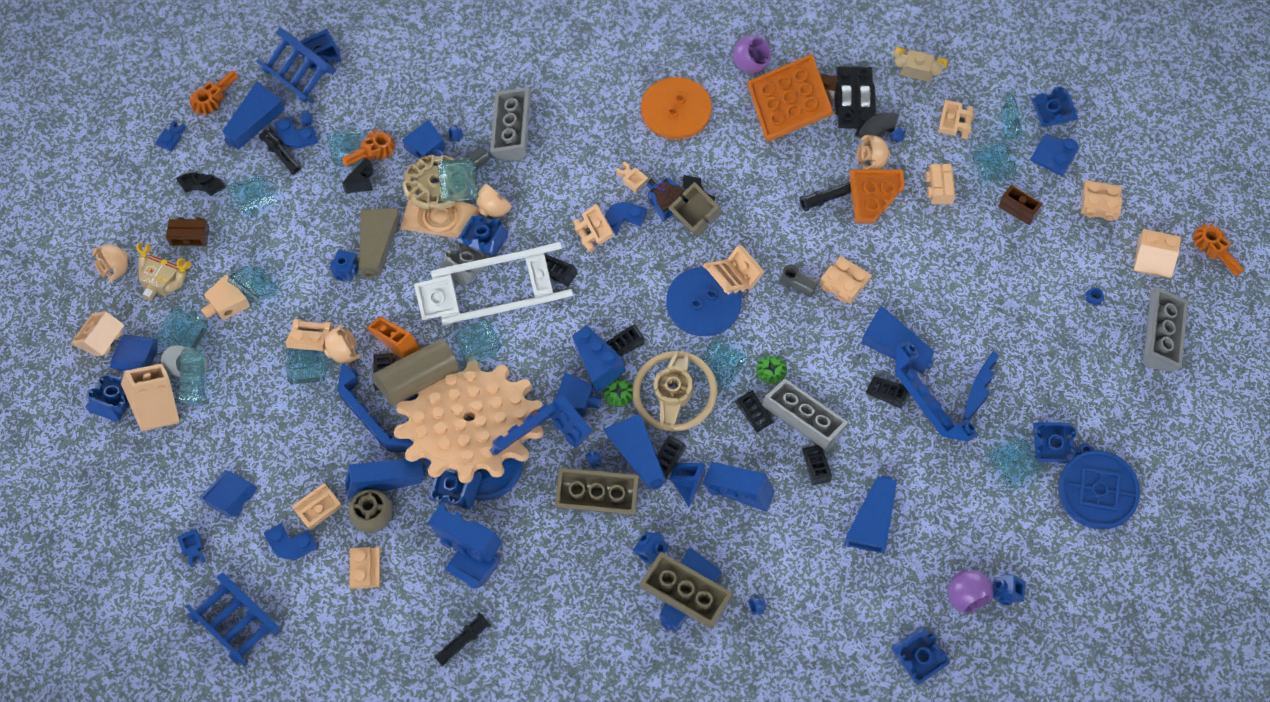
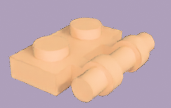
[938,100,975,139]
[573,204,615,252]

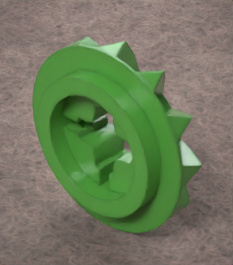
[756,355,787,384]
[603,378,633,407]

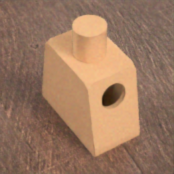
[201,274,250,320]

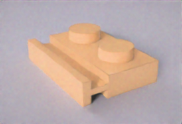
[292,483,342,530]
[350,546,380,589]

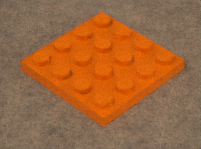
[747,54,834,142]

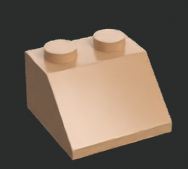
[1133,229,1181,279]
[70,311,124,356]

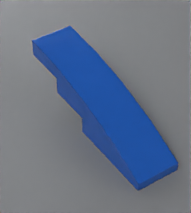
[962,351,999,421]

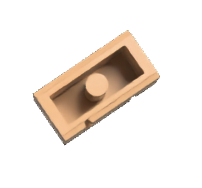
[925,164,955,204]

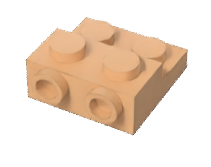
[1080,180,1122,221]
[819,256,872,304]

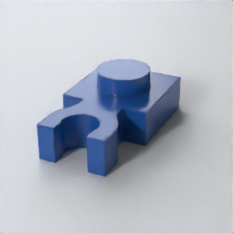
[155,120,186,152]
[177,529,206,568]

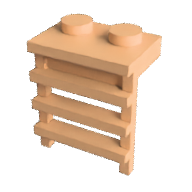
[703,245,765,295]

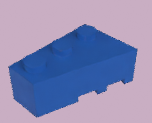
[572,325,626,394]
[703,462,775,512]
[427,503,503,562]

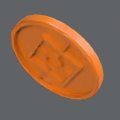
[641,77,712,139]

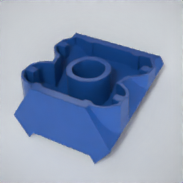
[1031,86,1078,127]
[457,215,508,257]
[110,335,158,371]
[85,373,129,423]
[1033,422,1076,463]
[429,469,482,509]
[200,470,258,517]
[445,552,501,589]
[891,627,950,685]

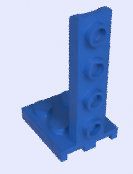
[489,394,592,455]

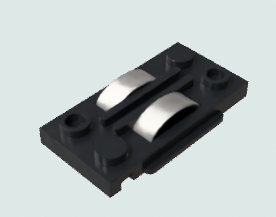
[834,66,876,129]

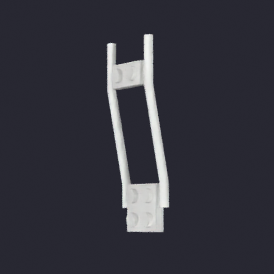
[414,242,573,325]

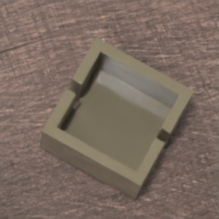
[668,182,724,238]

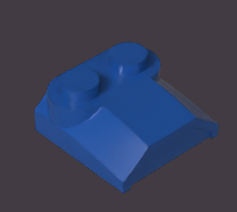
[1030,134,1080,177]

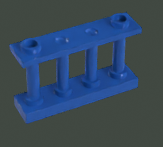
[256,27,337,103]
[185,572,282,667]

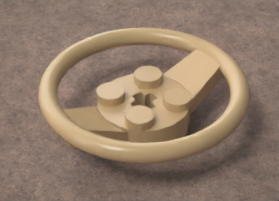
[632,351,717,432]

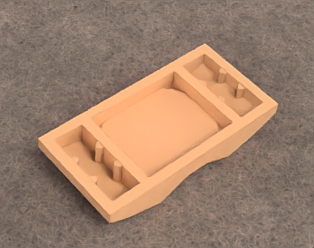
[400,199,480,238]

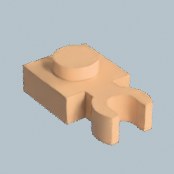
[616,162,648,193]

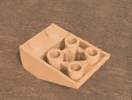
[121,364,180,431]

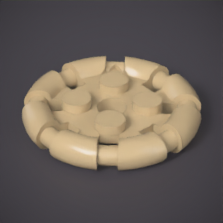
[402,155,469,210]

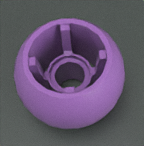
[733,35,771,74]
[947,569,993,614]

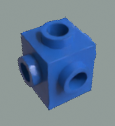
[329,249,359,281]
[632,531,670,564]
[992,574,1026,605]

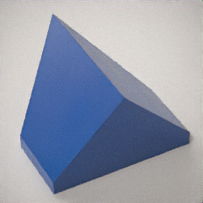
[669,463,706,507]

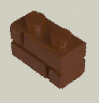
[998,184,1043,226]
[166,217,209,246]

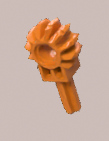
[189,70,239,117]
[342,129,395,166]
[1192,223,1244,276]

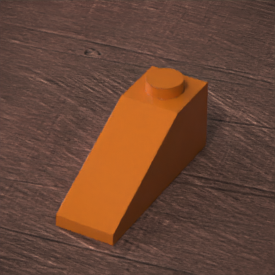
[366,316,421,358]

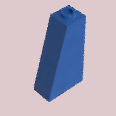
[222,81,285,150]
[862,306,935,374]
[604,414,667,490]
[345,459,426,499]
[844,476,897,554]
[660,547,722,633]

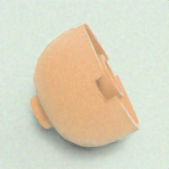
[856,135,890,169]
[476,183,513,218]
[92,244,129,283]
[324,325,361,364]

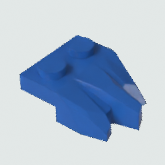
[301,29,341,71]

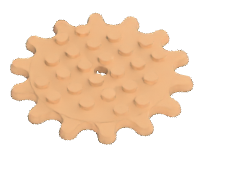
[394,360,544,483]

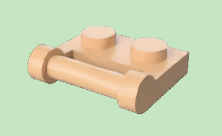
[286,319,333,351]

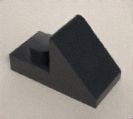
[342,158,373,194]

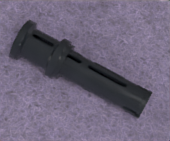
[259,128,301,175]
[800,182,851,212]
[434,612,491,667]

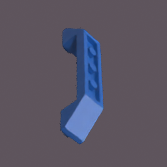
[895,341,979,442]
[337,363,413,452]

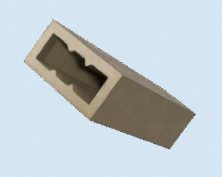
[359,208,400,278]

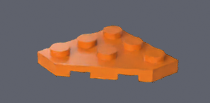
[849,169,905,224]

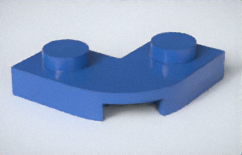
[274,117,318,149]
[605,202,647,235]
[264,523,318,560]

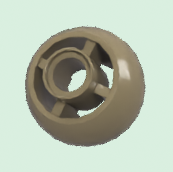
[348,489,393,533]

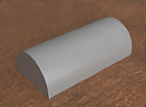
[490,87,531,161]
[1143,287,1188,371]
[762,379,848,451]

